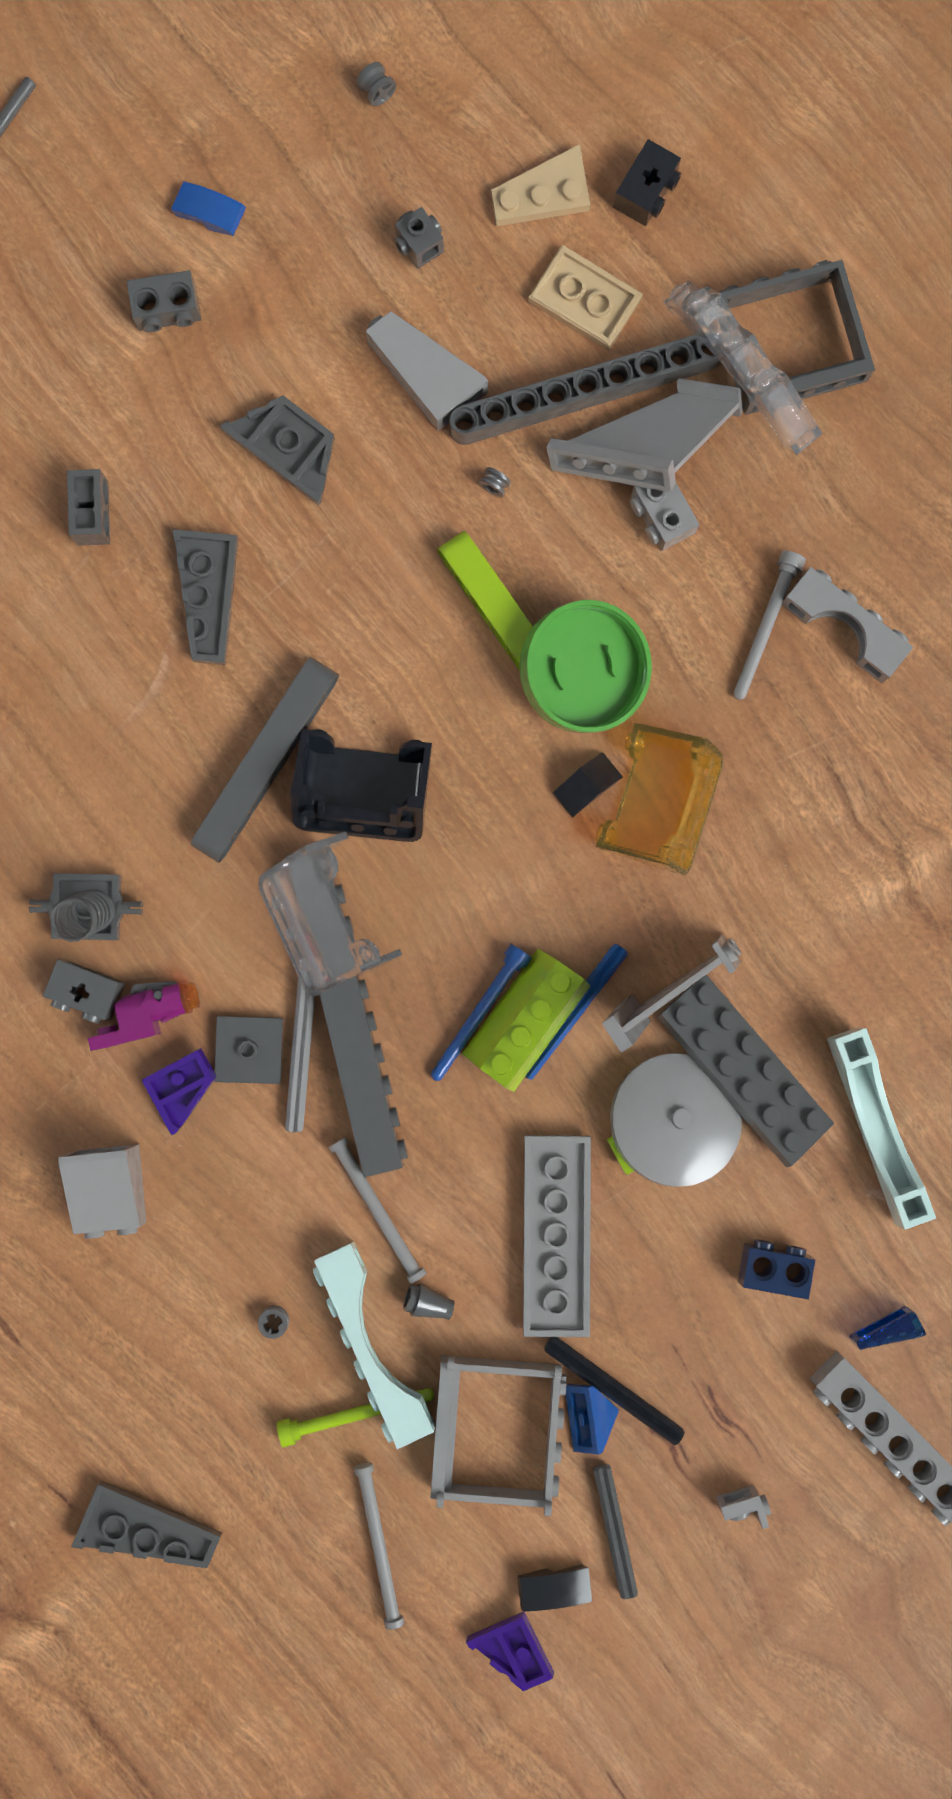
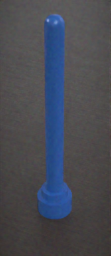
[431,943,532,1081]

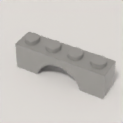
[782,567,913,684]

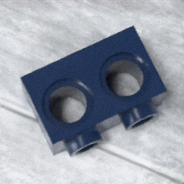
[738,1239,815,1300]

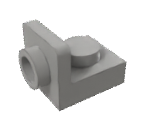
[716,1485,771,1529]

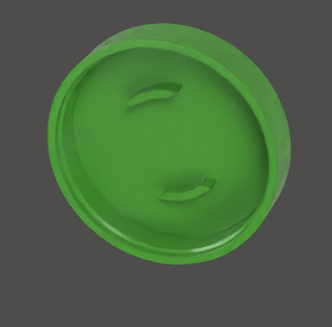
[519,600,652,733]

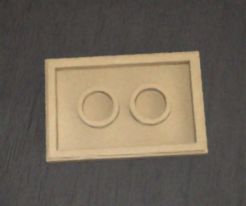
[528,245,643,351]

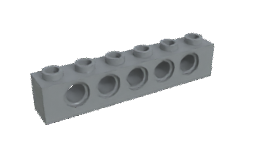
[809,1351,952,1527]

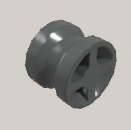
[356,62,396,106]

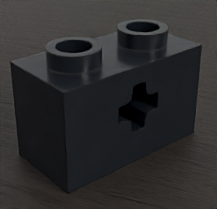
[613,139,682,226]

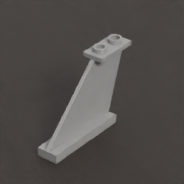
[546,378,742,492]
[602,934,742,1052]

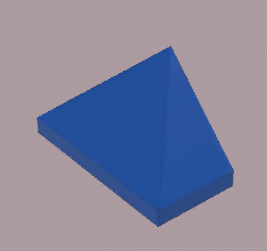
[566,1383,619,1455]

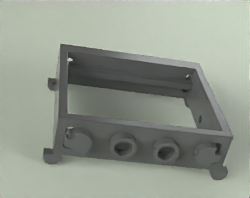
[706,260,875,415]

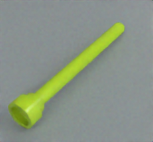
[277,1388,435,1448]

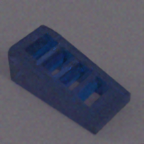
[849,1306,927,1350]

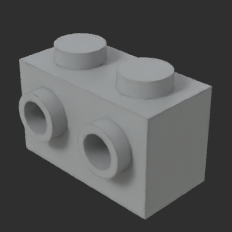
[630,483,700,551]

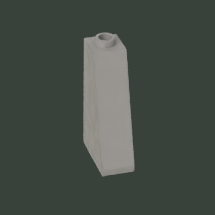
[366,311,488,431]

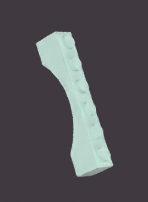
[826,1027,936,1230]
[313,1242,436,1449]

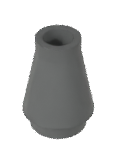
[403,1284,455,1320]

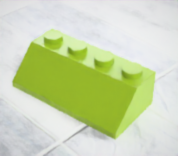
[461,948,590,1092]

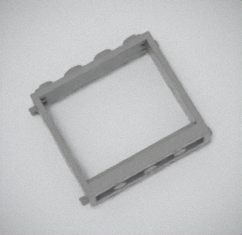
[430,1355,566,1516]

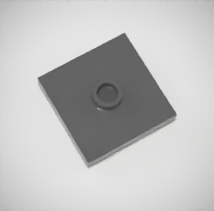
[214,1016,283,1084]

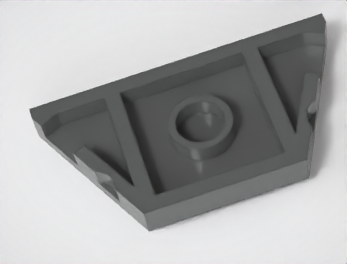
[220,395,335,506]

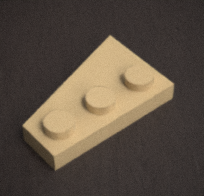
[491,144,590,226]

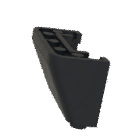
[290,729,432,842]

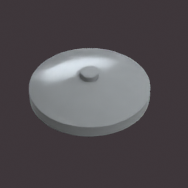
[610,1053,742,1187]

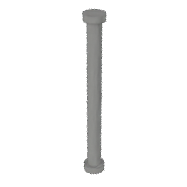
[328,1138,427,1284]
[353,1462,405,1630]

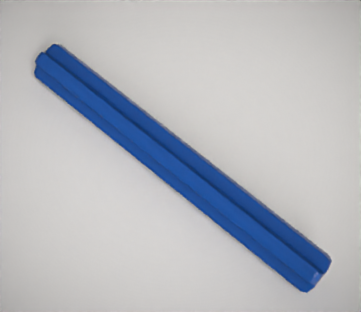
[525,944,628,1080]

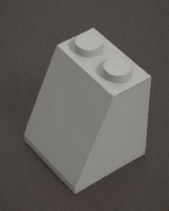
[58,1144,147,1239]

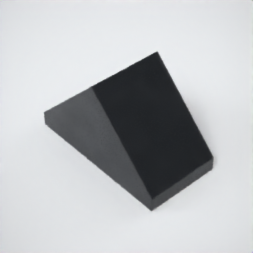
[553,752,623,818]

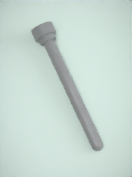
[734,550,806,700]

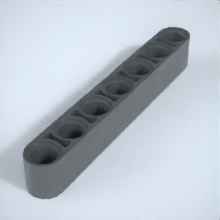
[191,657,339,863]

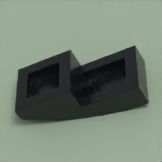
[517,1564,592,1612]

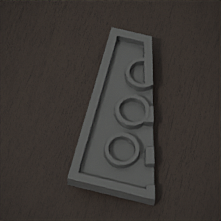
[172,529,238,665]
[71,1481,222,1568]

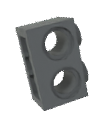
[127,270,202,332]
[67,469,110,546]

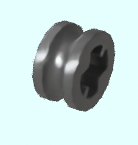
[478,467,511,497]
[258,1306,289,1339]

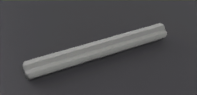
[285,970,316,1132]

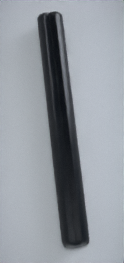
[544,1337,685,1445]

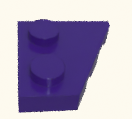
[142,1048,217,1136]
[466,1612,554,1691]

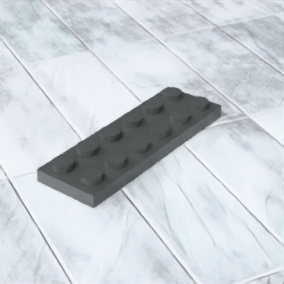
[657,975,834,1168]

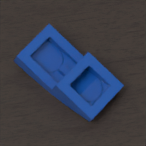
[171,181,246,236]

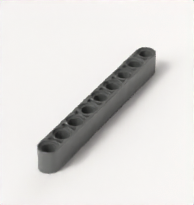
[450,331,725,445]

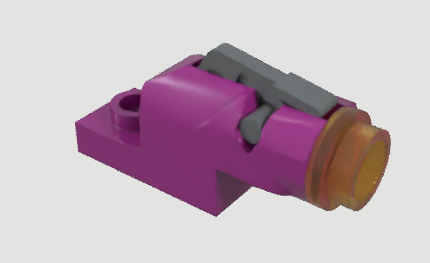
[88,981,200,1051]

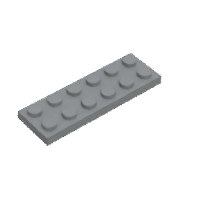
[523,1135,591,1337]

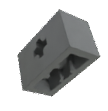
[43,959,126,1024]

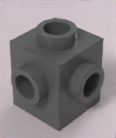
[394,206,444,269]

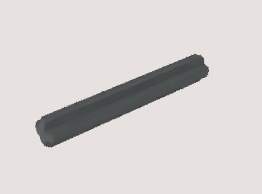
[593,1464,638,1599]

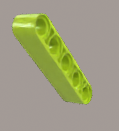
[437,530,533,671]

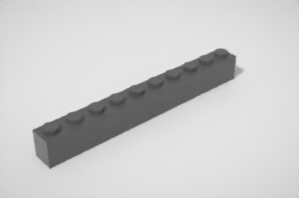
[286,846,408,1178]

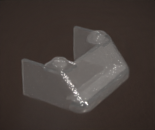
[258,832,402,996]

